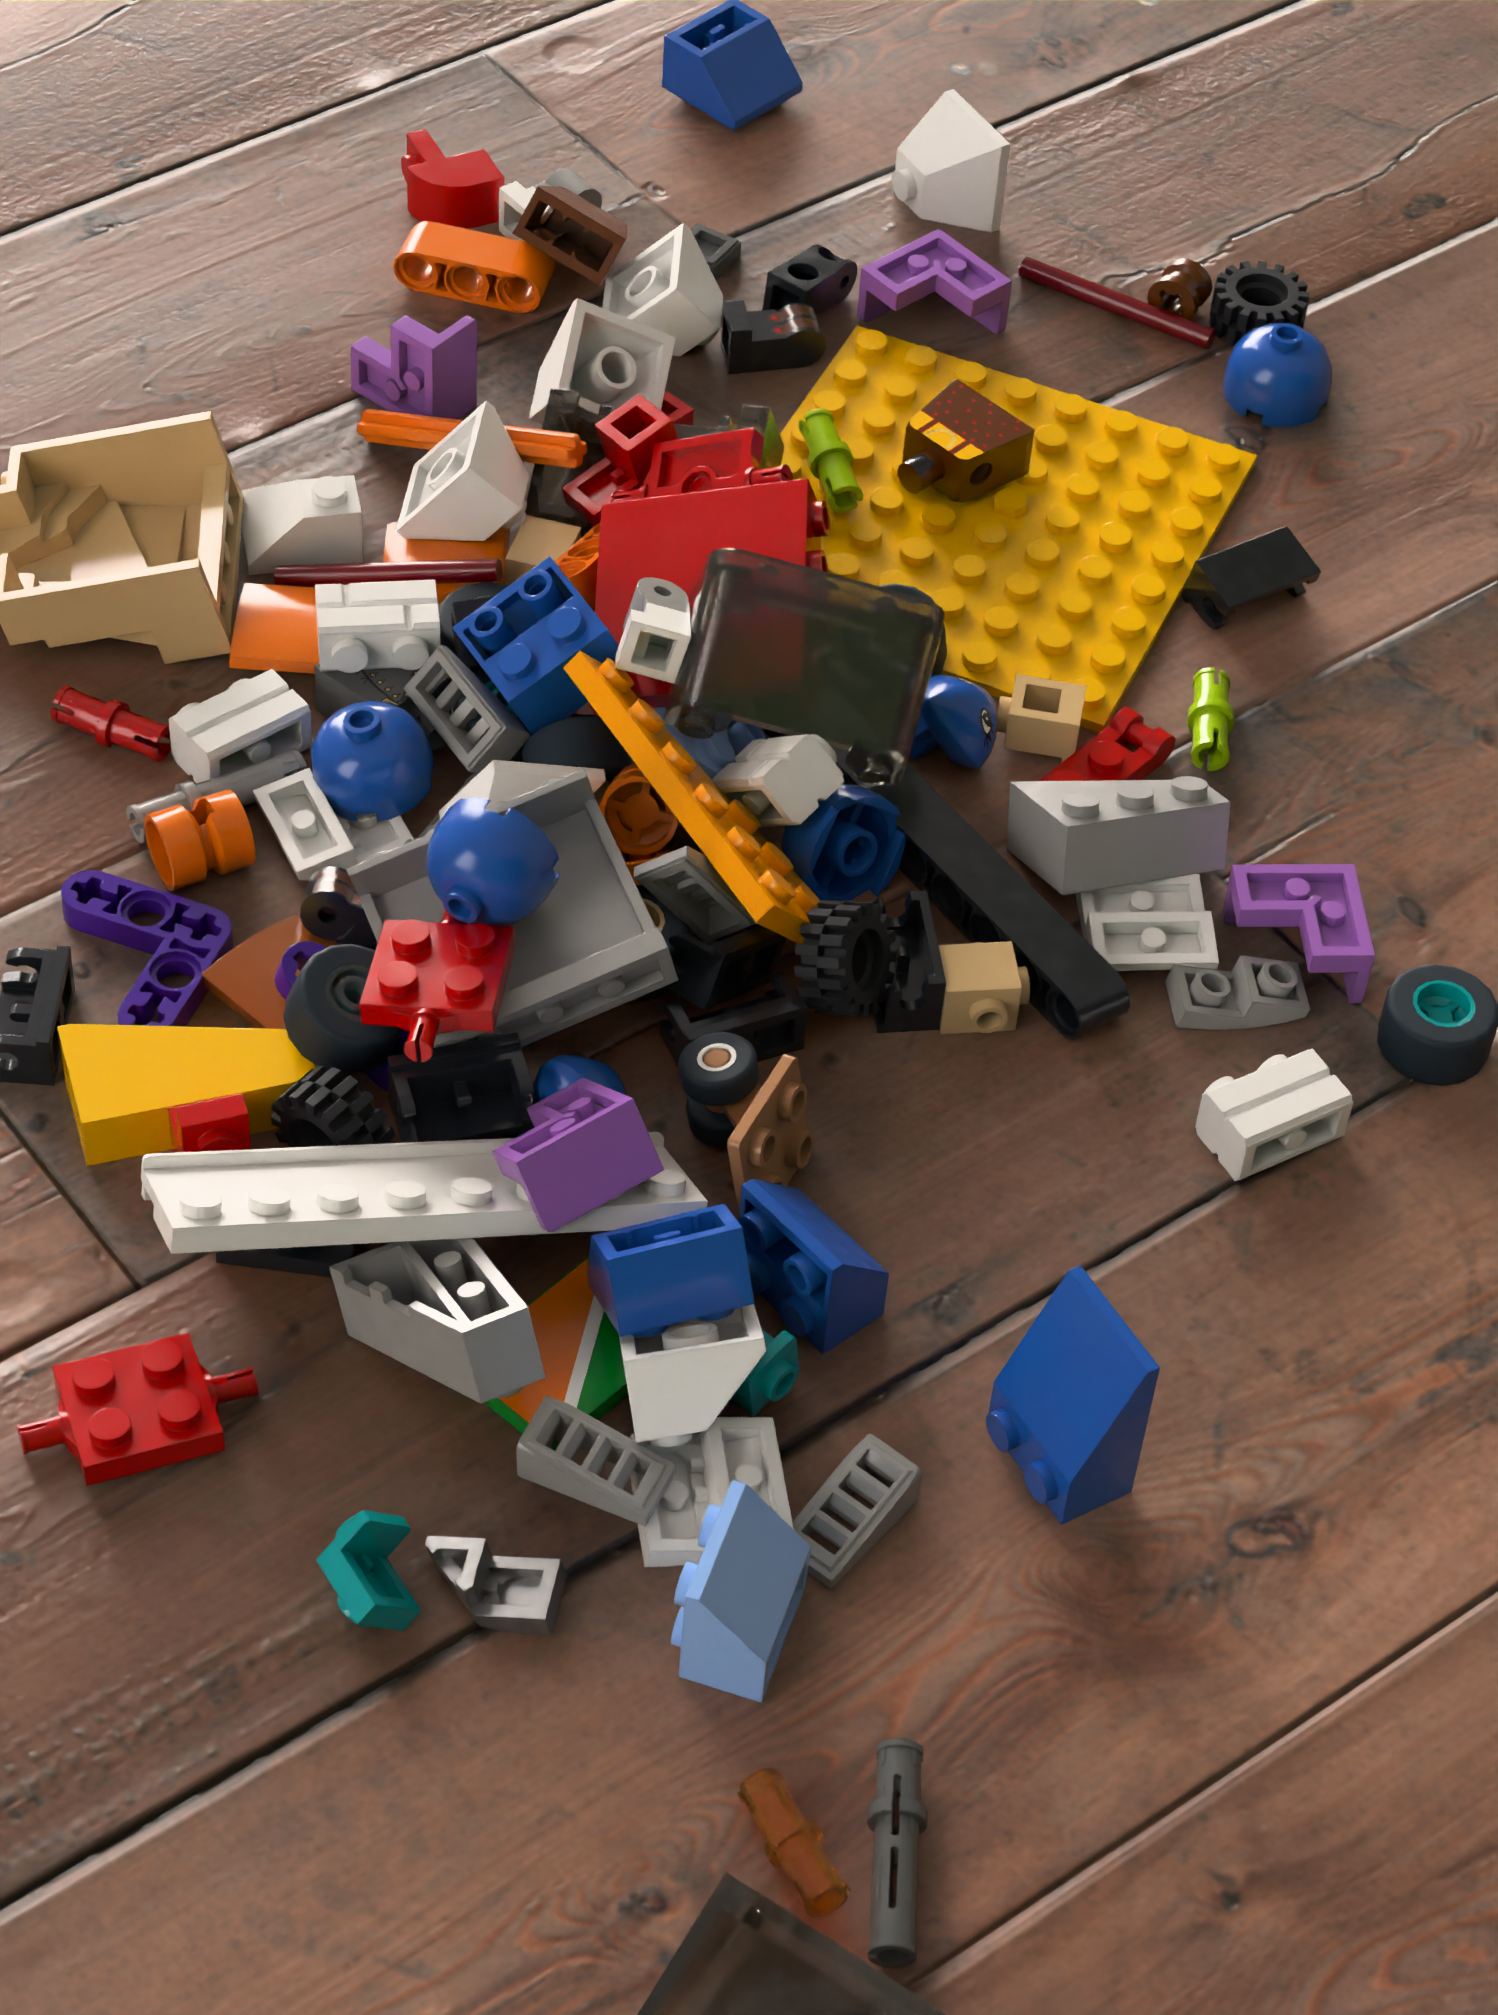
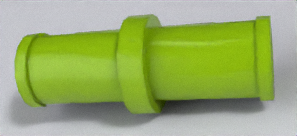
[799,409,863,513]
[1187,667,1234,771]

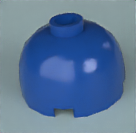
[1222,323,1332,427]
[311,700,435,821]
[782,784,906,901]
[426,797,560,926]

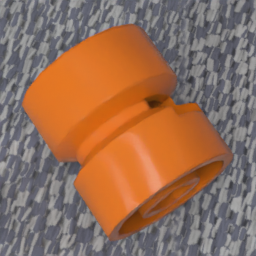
[599,763,680,855]
[144,789,256,891]

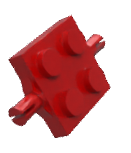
[610,427,793,503]
[359,906,516,1062]
[17,1332,259,1486]

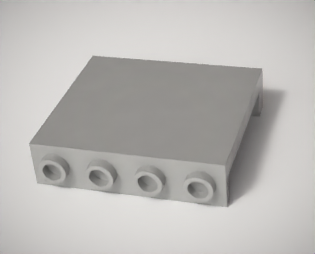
[346,769,678,1048]

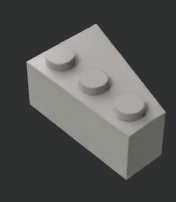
[1006,776,1231,895]
[329,1238,546,1404]

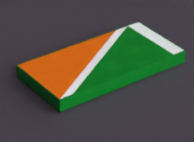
[484,1256,628,1451]

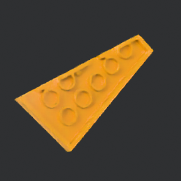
[563,651,821,944]

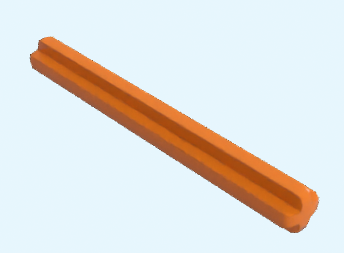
[356,409,587,468]

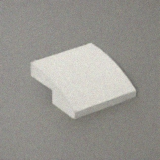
[253,768,413,880]
[1076,874,1219,971]
[630,1417,794,1567]

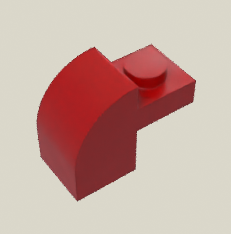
[401,129,505,229]
[561,394,678,526]
[168,1093,251,1153]

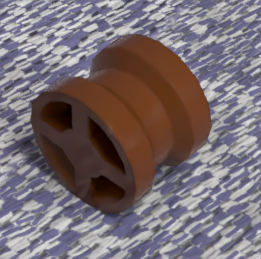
[1147,259,1213,320]

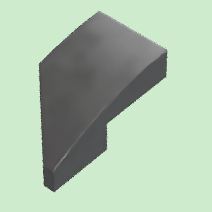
[425,1536,567,1636]

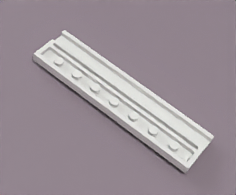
[141,1132,708,1254]

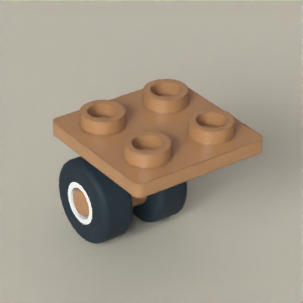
[678,1032,814,1212]

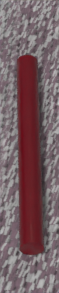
[1019,257,1216,350]
[274,558,502,587]

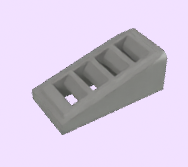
[403,645,530,774]
[634,846,756,943]
[516,1395,676,1527]
[793,1434,922,1589]

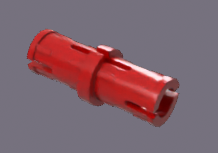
[51,685,171,762]

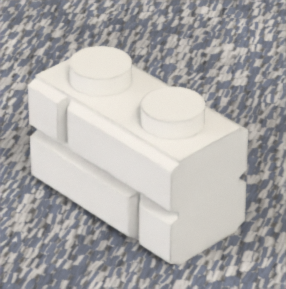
[315,580,440,673]
[169,669,312,784]
[712,734,844,827]
[1195,1048,1353,1181]

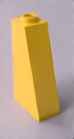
[57,1024,317,1166]

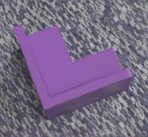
[857,229,1012,334]
[350,315,477,419]
[1222,864,1375,1003]
[492,1078,664,1232]

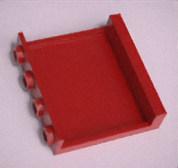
[589,478,830,716]

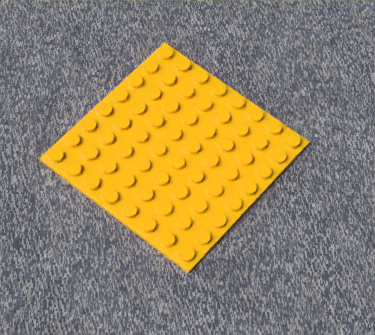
[761,325,1257,733]

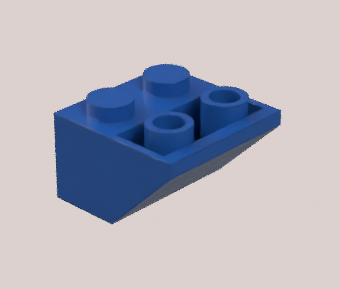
[662,0,803,130]
[452,556,628,735]
[739,1179,889,1354]
[587,1203,755,1337]

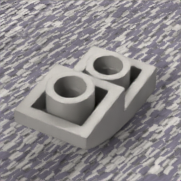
[1165,955,1310,1030]

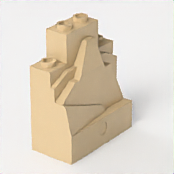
[0,411,244,664]

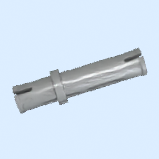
[126,748,307,844]

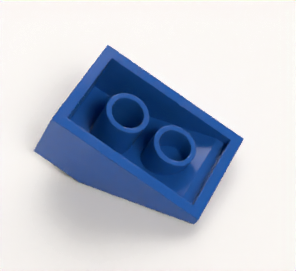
[986,1265,1160,1525]

